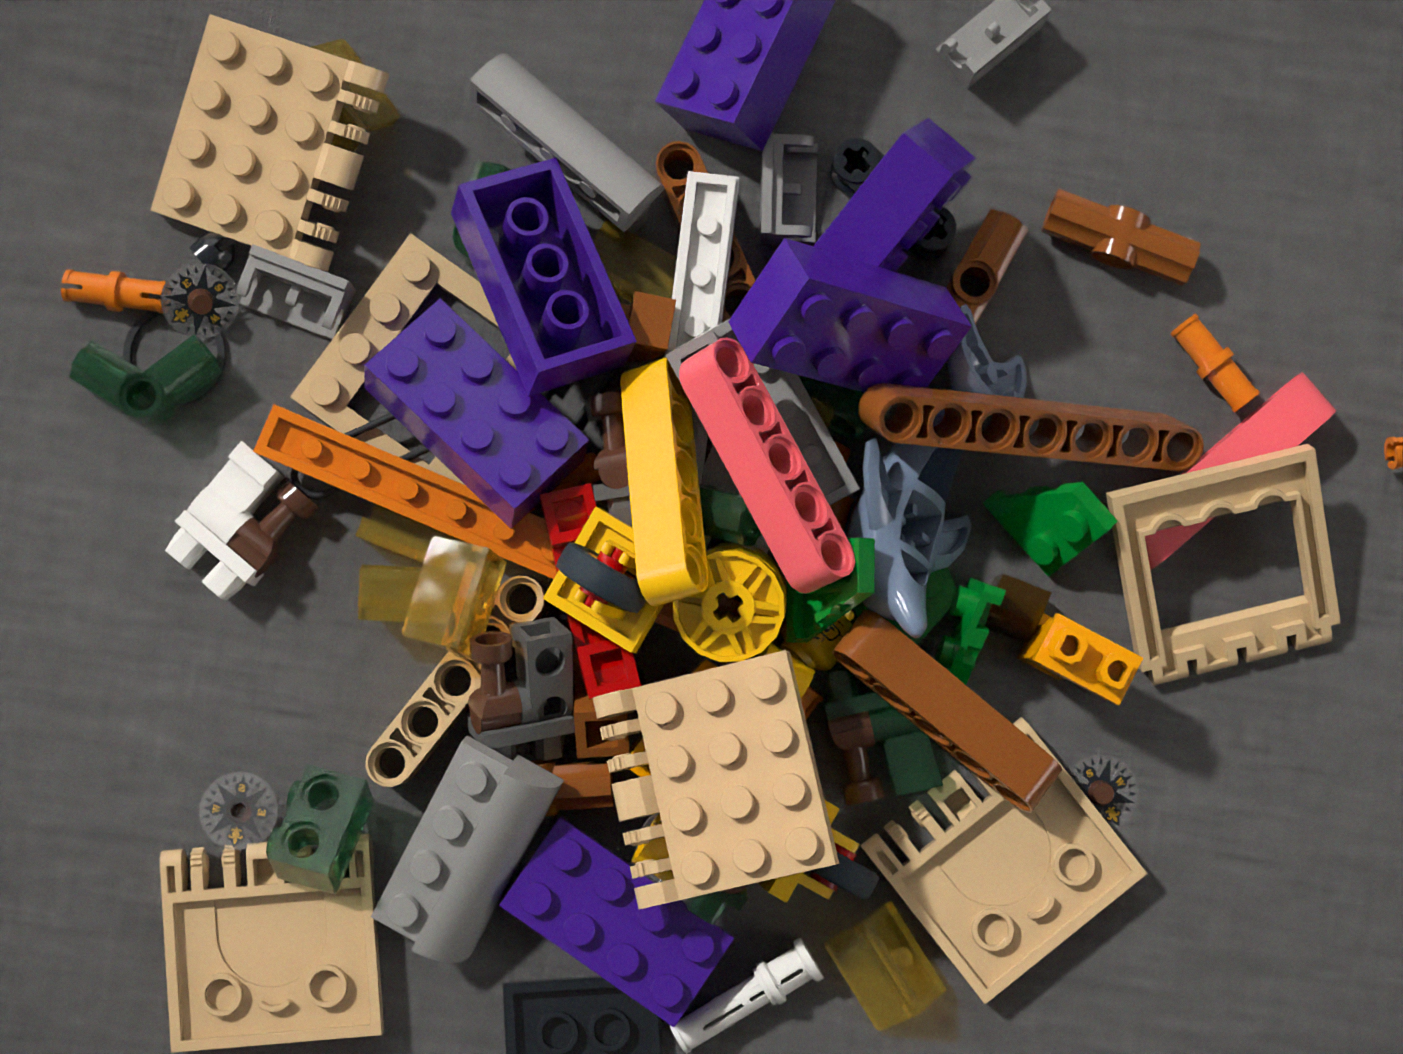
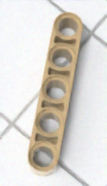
[365,575,546,787]

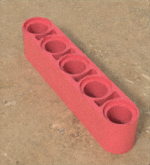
[679,337,855,594]
[1145,372,1337,570]

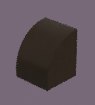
[985,573,1052,643]

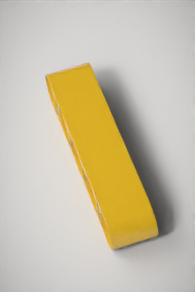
[620,357,708,607]

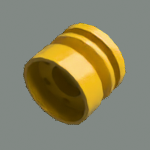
[673,542,787,662]

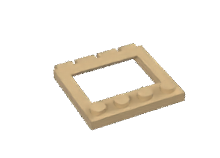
[290,233,517,485]
[1106,444,1341,686]

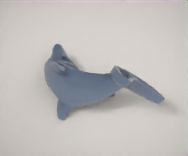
[844,304,1026,638]

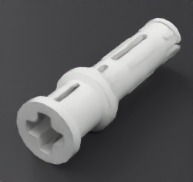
[670,937,824,1054]

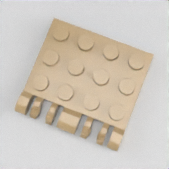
[150,14,390,272]
[593,650,839,909]
[860,717,1148,1004]
[160,833,384,1053]

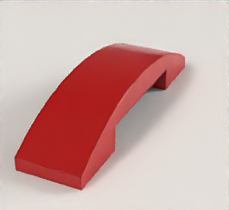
[540,483,641,700]

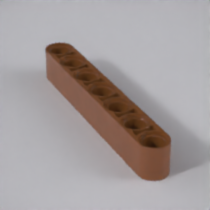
[858,383,1204,471]

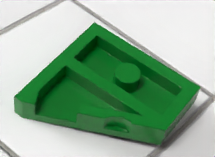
[983,482,1118,577]
[786,538,875,643]
[935,578,1006,685]

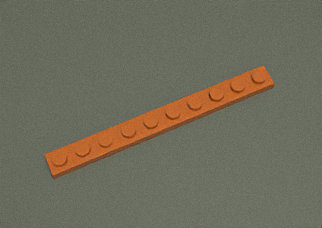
[253,404,740,633]

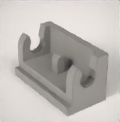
[935,0,1052,89]
[759,132,818,245]
[236,244,356,340]

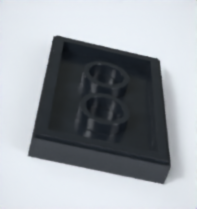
[502,976,663,1054]

